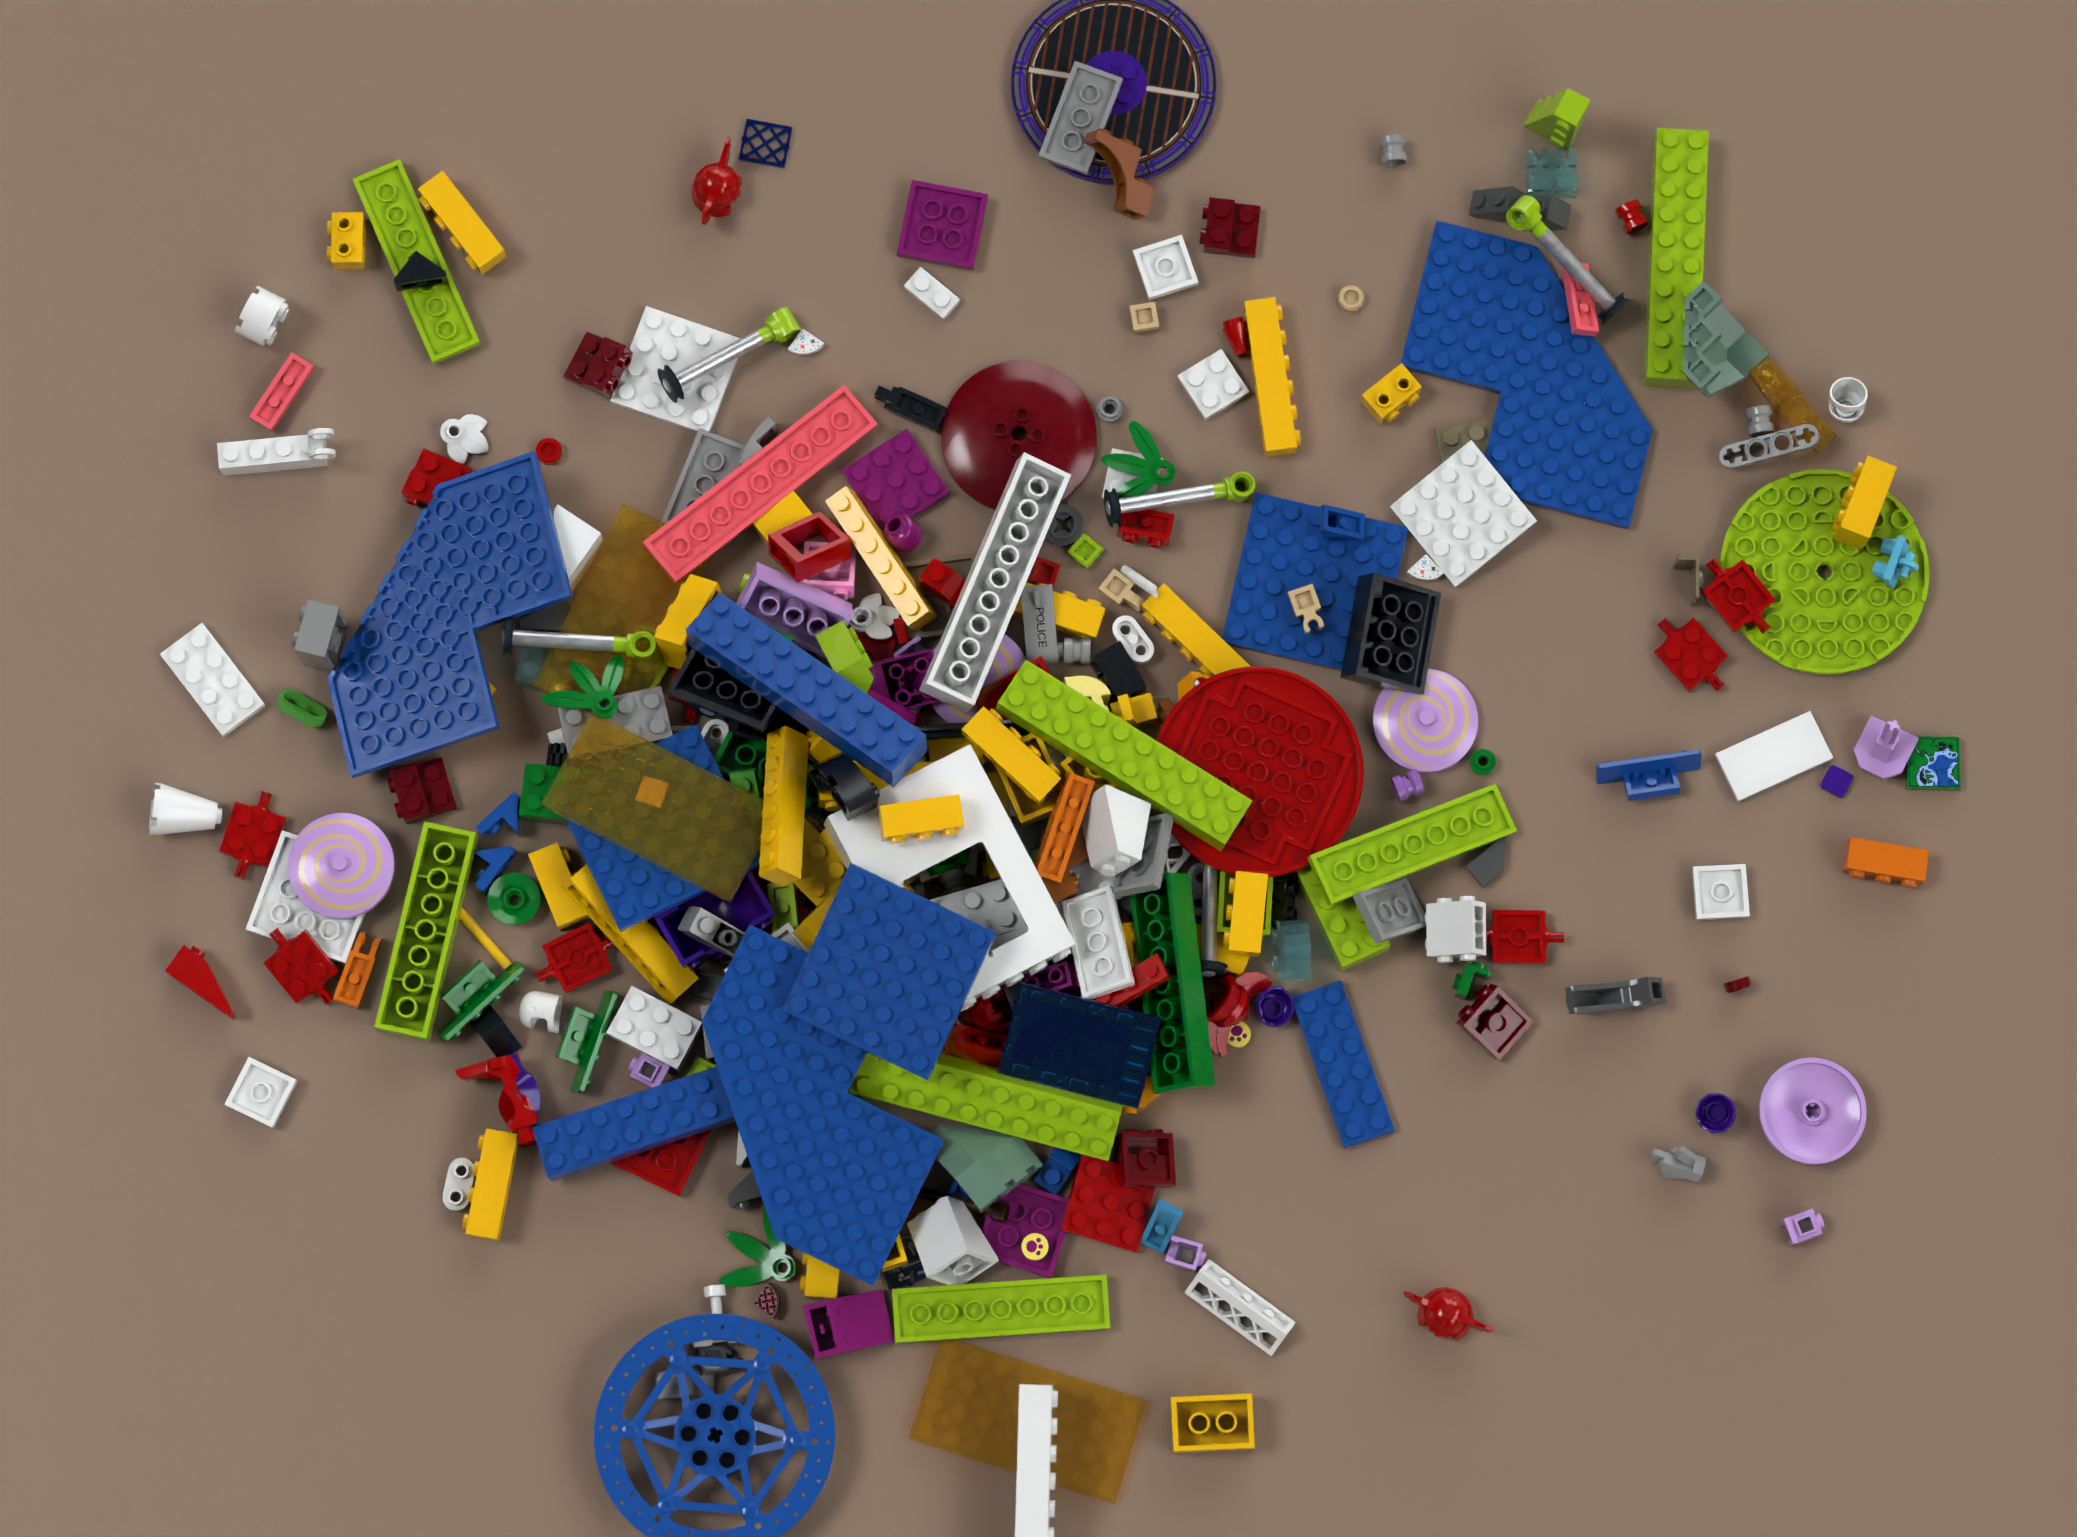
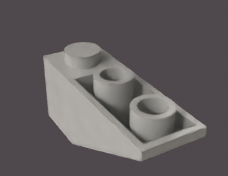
[677,906,745,958]

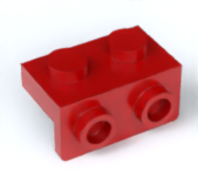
[1117,510,1175,549]

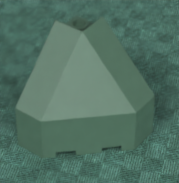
[1683,281,1770,398]
[930,1124,1043,1213]

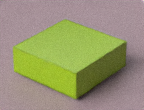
[1067,532,1104,570]

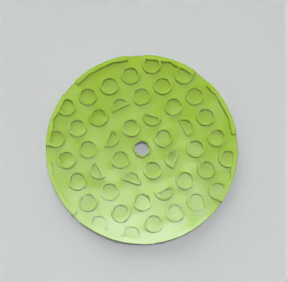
[1719,469,1929,676]

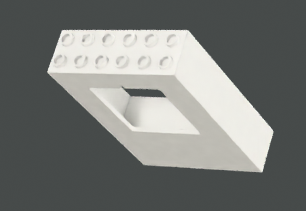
[823,744,1076,1012]

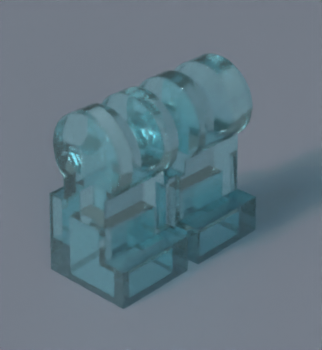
[1526,148,1579,198]

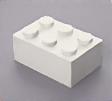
[606,986,703,1073]

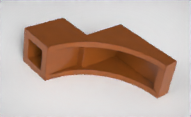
[1084,129,1155,220]
[1041,824,1089,905]

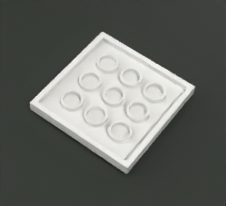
[610,306,741,433]
[1390,440,1538,587]
[246,830,365,964]

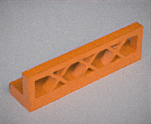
[1034,772,1095,883]

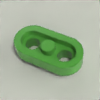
[276,689,327,728]

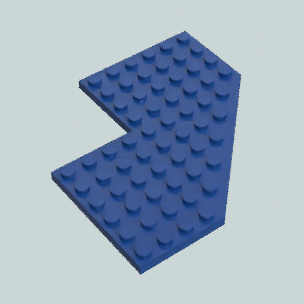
[1400,220,1653,529]
[327,451,574,778]
[702,924,944,1286]

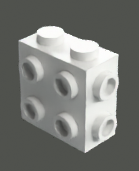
[1425,896,1486,963]

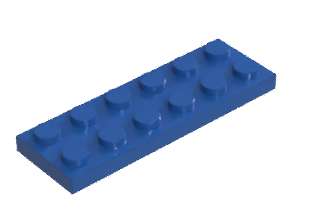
[1293,980,1395,1149]

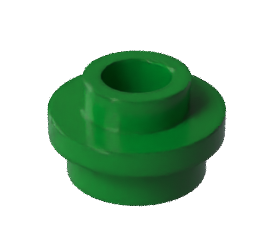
[1469,749,1496,776]

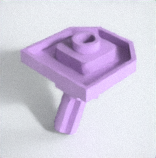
[1853,715,1919,780]

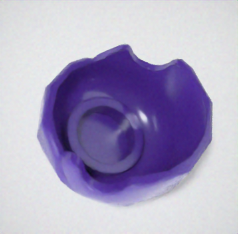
[1254,987,1294,1027]
[1696,1093,1736,1134]

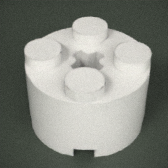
[235,286,289,346]

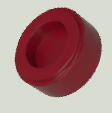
[1723,976,1752,993]

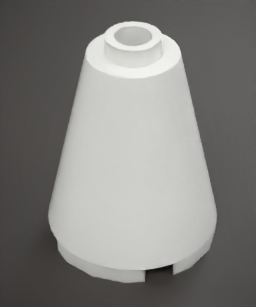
[149,783,222,836]

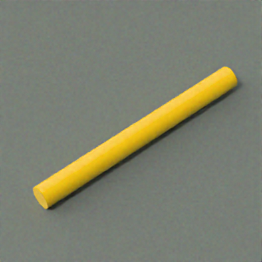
[459,907,513,970]

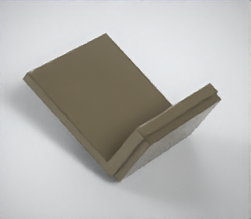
[1673,553,1703,606]

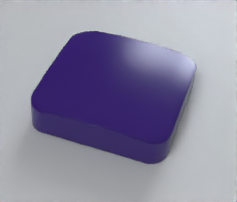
[1820,765,1854,798]

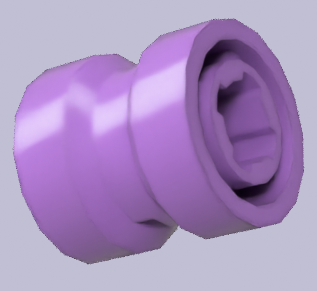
[1391,769,1425,802]

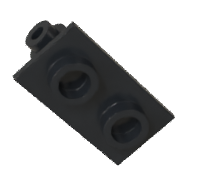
[1271,874,1299,930]

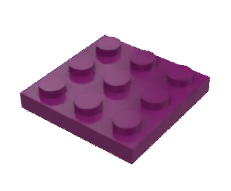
[897,180,988,270]
[841,429,950,534]
[982,1184,1068,1278]

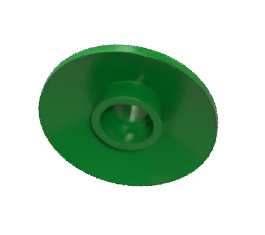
[487,872,541,925]

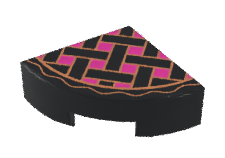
[754,1281,781,1319]

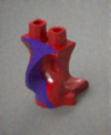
[455,1054,541,1148]

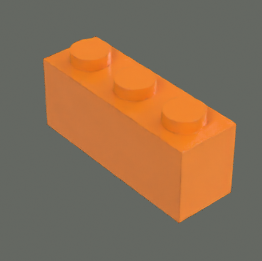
[1842,837,1930,888]

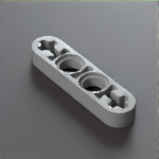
[1719,424,1820,469]

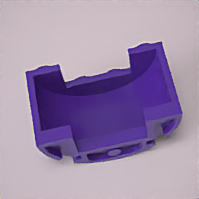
[654,871,775,971]

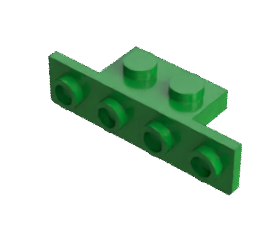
[438,960,525,1041]
[555,991,618,1093]

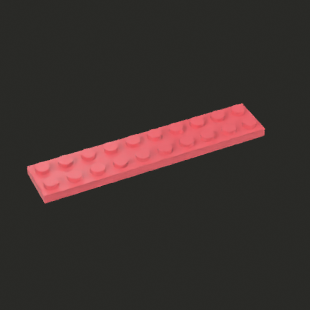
[642,385,877,584]

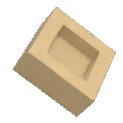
[1129,302,1159,333]

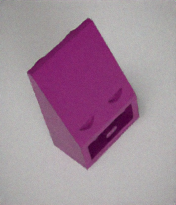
[869,648,940,709]
[803,1289,895,1361]

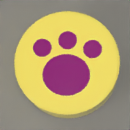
[1227,1022,1251,1048]
[1022,1233,1048,1261]

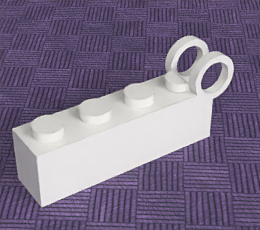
[217,428,336,476]

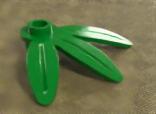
[1101,421,1176,499]
[542,655,624,719]
[719,1206,796,1287]

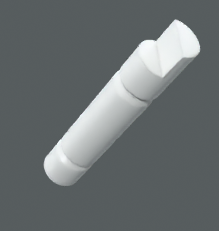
[1120,565,1158,598]

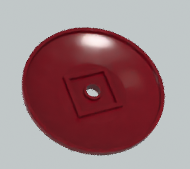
[941,361,1097,510]

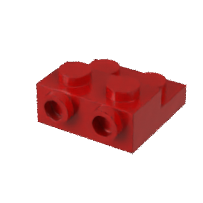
[401,448,472,507]

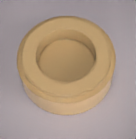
[1338,285,1364,313]

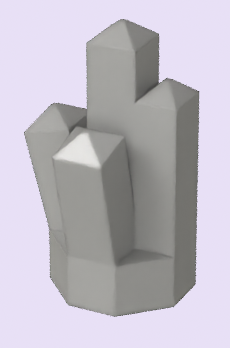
[1649,1146,1706,1183]

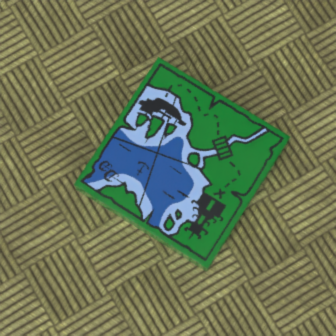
[1906,736,1961,790]

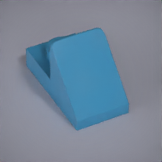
[1140,1199,1184,1254]

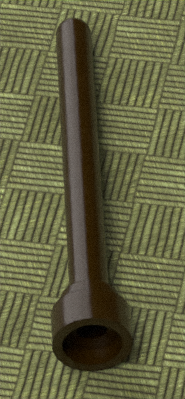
[917,1187,1010,1224]

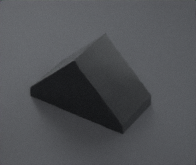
[394,251,449,291]
[469,1005,522,1057]

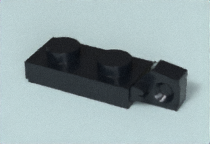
[874,386,947,433]

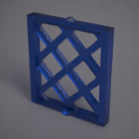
[739,119,793,168]

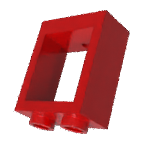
[768,511,852,582]

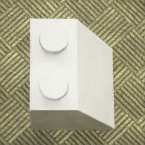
[553,504,605,591]
[1081,784,1151,877]
[907,1196,999,1285]

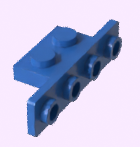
[1596,750,1701,801]

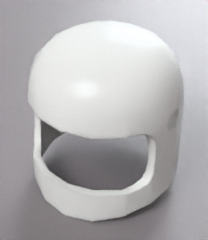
[1828,377,1868,423]
[519,991,562,1034]

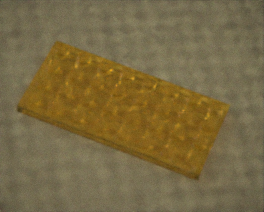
[533,503,714,696]
[541,712,763,903]
[909,1339,1147,1504]

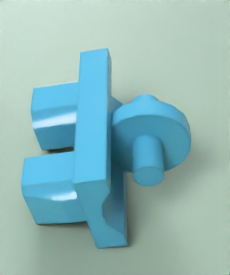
[1872,535,1919,589]

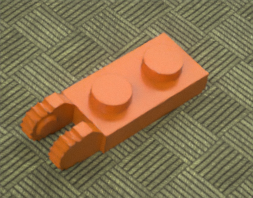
[333,932,382,1009]

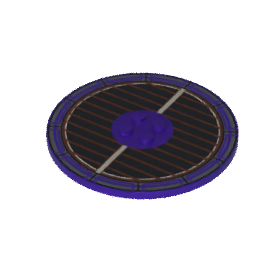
[1011,0,1216,184]

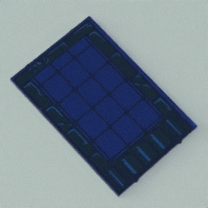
[998,982,1161,1109]

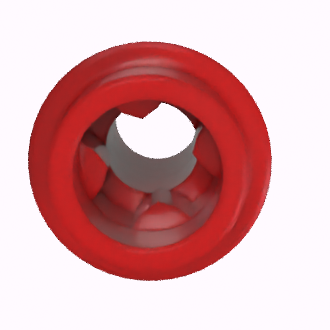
[1222,316,1250,357]

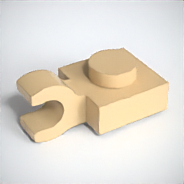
[1098,569,1145,612]

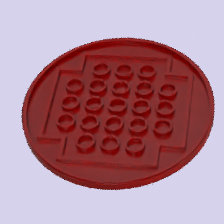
[1156,666,1364,878]

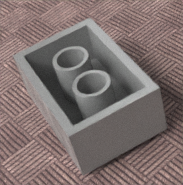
[292,599,349,672]

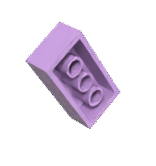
[736,562,853,658]

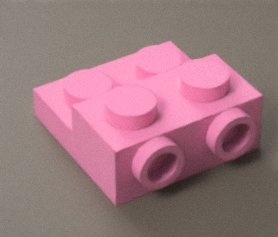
[802,541,857,601]

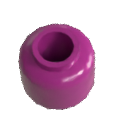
[884,514,923,553]

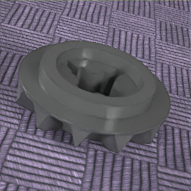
[1045,504,1083,546]

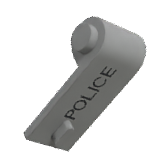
[1021,584,1064,664]

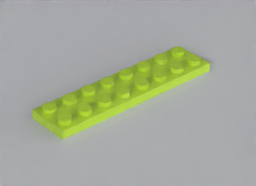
[352,159,481,365]
[1307,783,1517,906]
[892,1274,1110,1344]

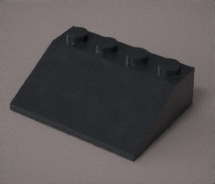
[1340,573,1441,695]
[667,648,782,733]

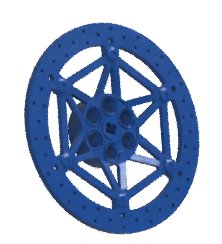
[594,1314,835,1537]

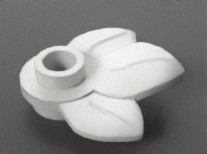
[440,414,489,464]
[849,593,900,640]

